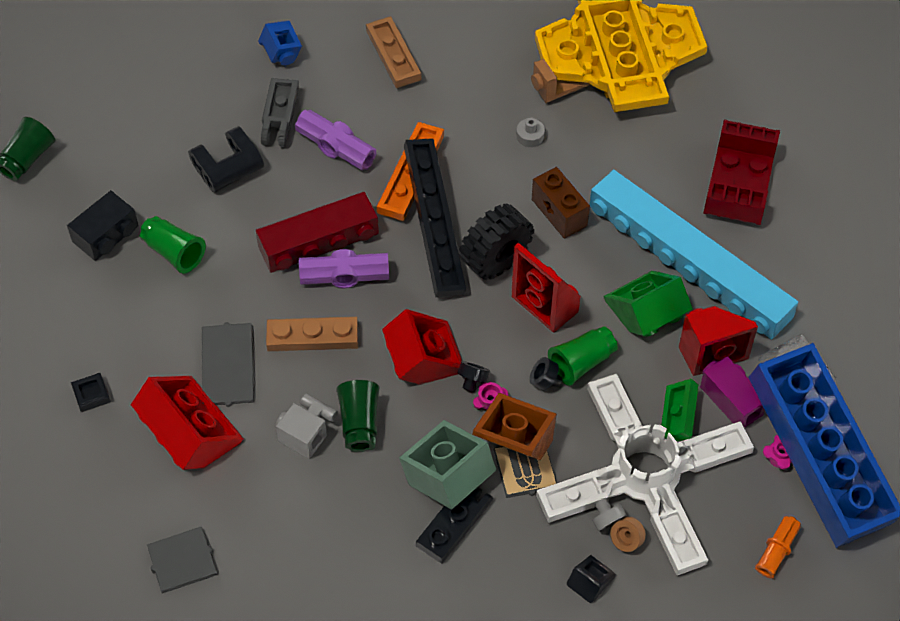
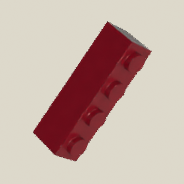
[256,192,379,273]

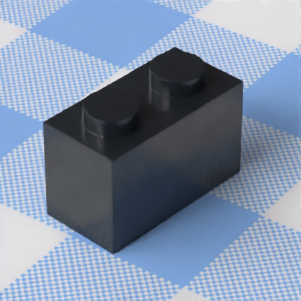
[67,190,139,261]

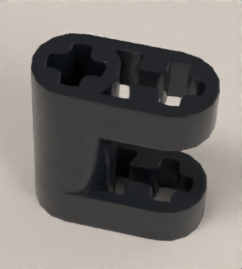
[188,126,264,192]

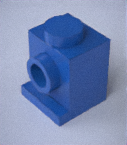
[258,21,302,66]

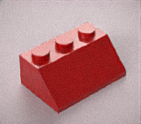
[130,376,244,470]

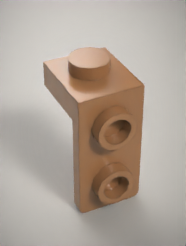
[531,59,591,103]

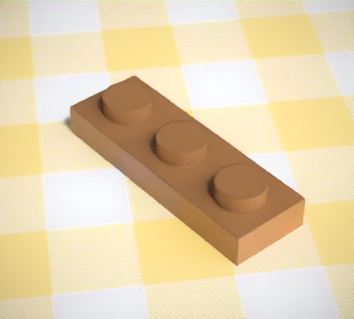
[366,16,422,88]
[266,317,358,351]

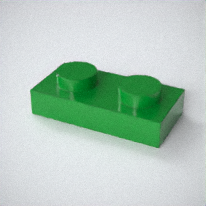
[661,379,699,442]

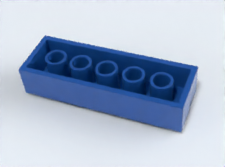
[748,343,900,548]

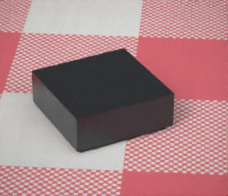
[71,373,111,412]

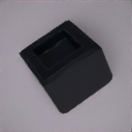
[567,555,616,603]

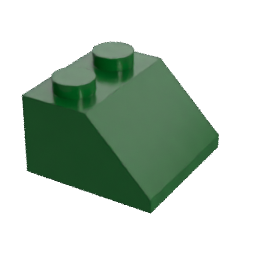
[603,271,693,337]

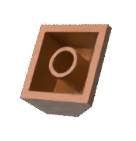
[472,393,557,460]

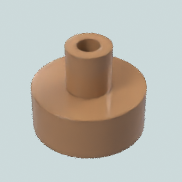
[610,517,646,552]

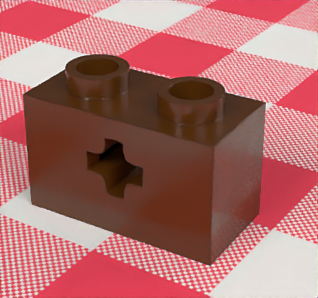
[531,167,590,239]

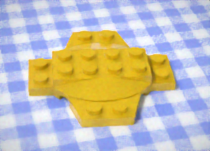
[535,0,707,112]

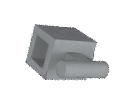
[275,394,338,459]

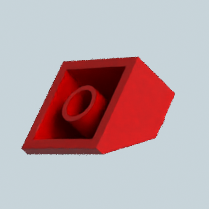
[679,306,758,376]
[382,309,462,385]

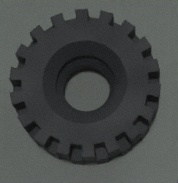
[459,204,534,280]

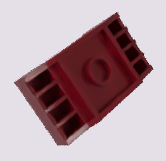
[703,119,780,225]

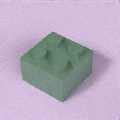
[399,420,496,510]

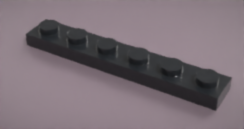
[404,139,466,297]

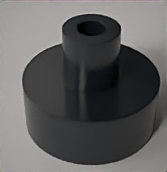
[530,357,562,390]
[457,361,490,391]

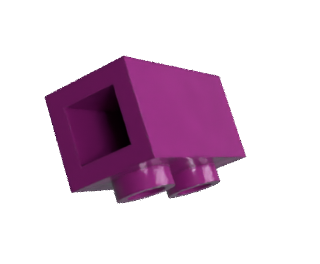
[700,356,765,428]

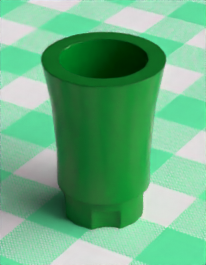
[139,216,206,274]
[548,326,618,386]

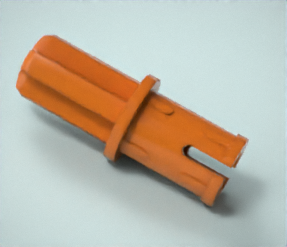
[755,516,801,578]

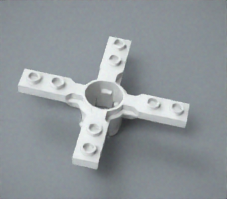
[536,374,754,576]

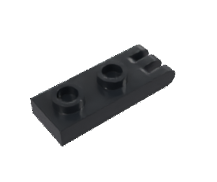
[416,487,493,564]

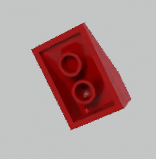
[511,243,581,333]

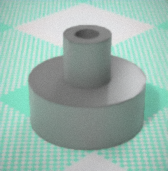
[516,118,545,147]
[593,498,627,531]

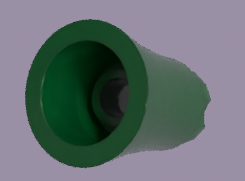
[0,117,56,181]
[336,380,380,452]

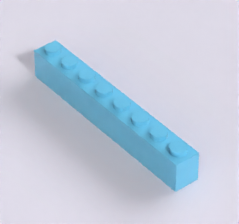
[589,169,799,340]

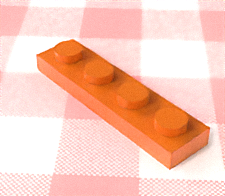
[377,122,444,221]

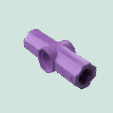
[295,110,377,170]
[299,249,389,288]

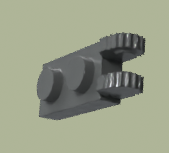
[261,78,299,147]

